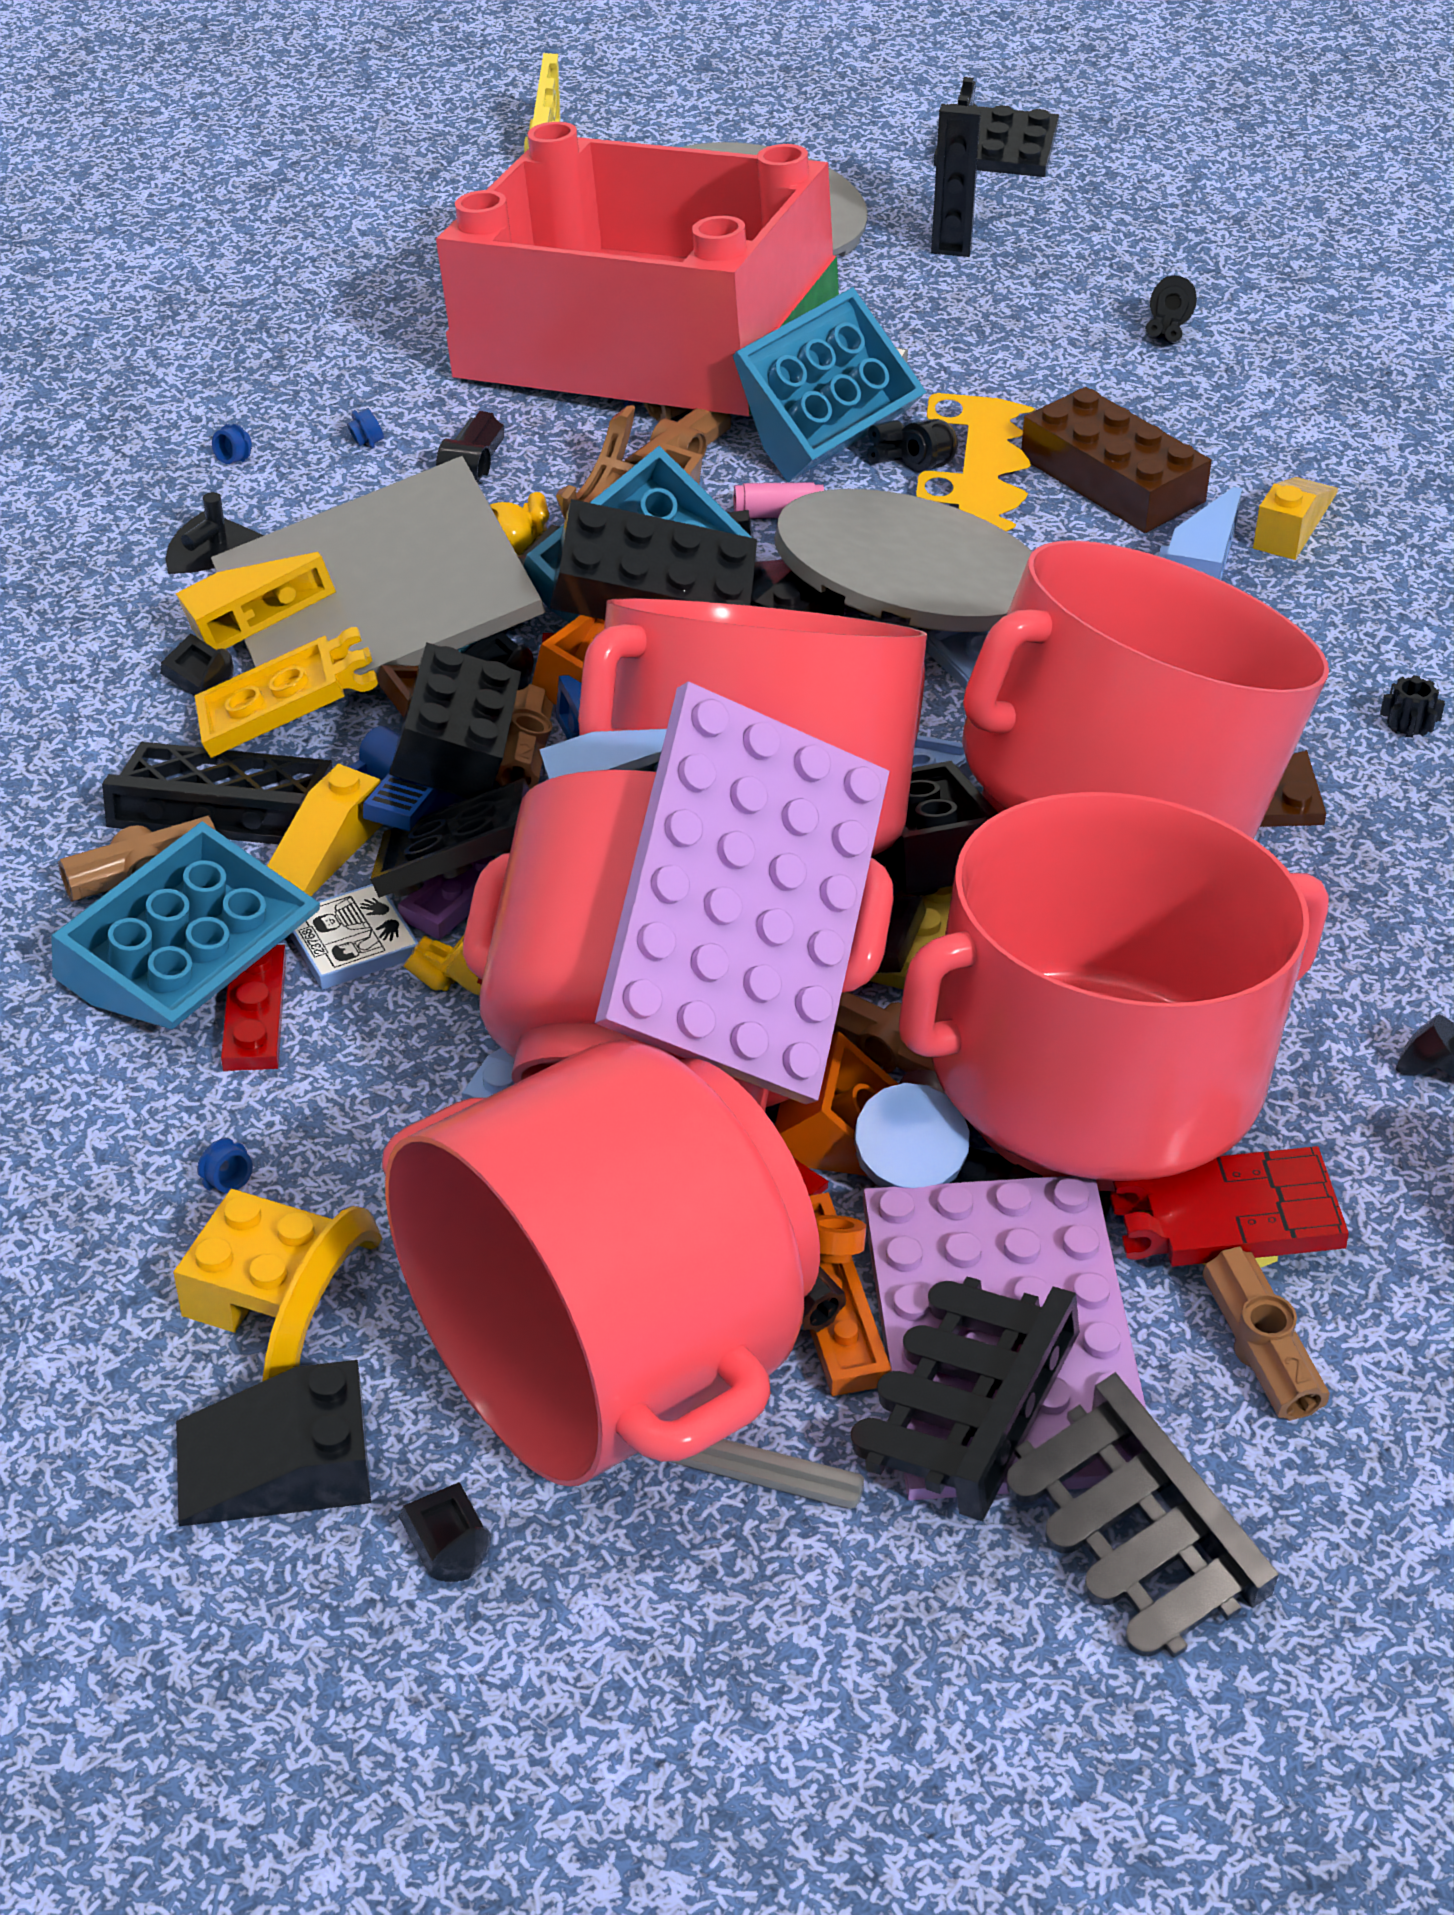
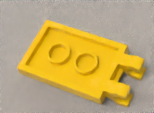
[194,627,378,758]

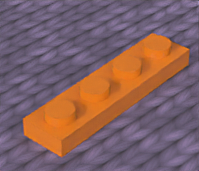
[809,1192,892,1396]

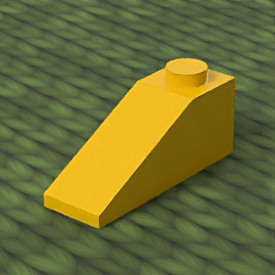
[1253,477,1338,560]
[176,552,336,650]
[267,763,383,896]

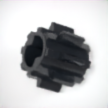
[1380,675,1445,738]

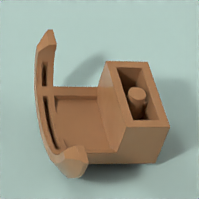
[556,405,703,519]

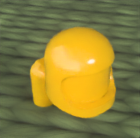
[490,492,549,554]
[403,933,481,996]

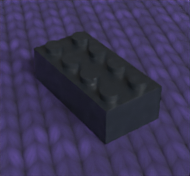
[550,499,757,620]

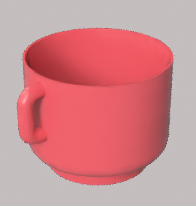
[962,541,1329,839]
[578,598,927,857]
[463,770,894,1112]
[899,792,1329,1191]
[382,1040,820,1487]

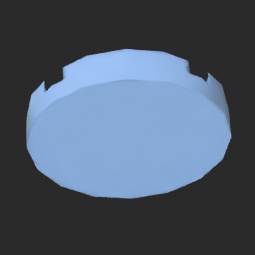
[854,1083,970,1188]

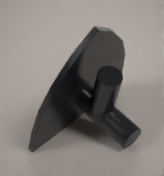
[165,492,265,574]

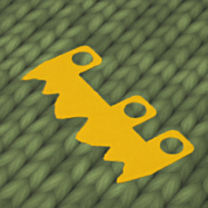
[916,393,1036,532]

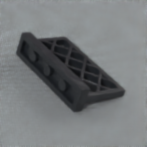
[102,742,332,845]

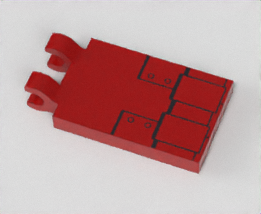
[1110,1146,1349,1267]

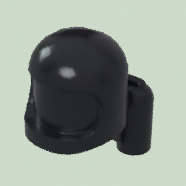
[1145,275,1197,344]
[867,419,958,472]

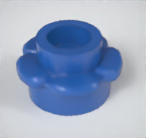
[347,408,384,448]
[212,424,252,464]
[197,1138,253,1193]

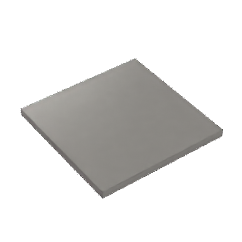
[211,456,546,696]

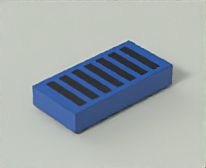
[363,773,442,831]

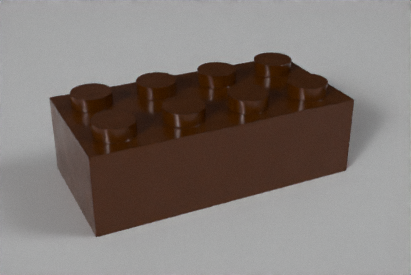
[1021,386,1212,533]

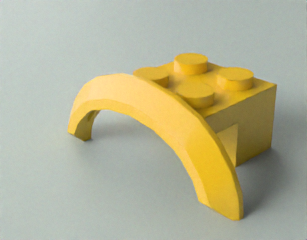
[173,1188,382,1382]

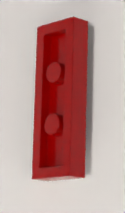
[221,944,286,1071]

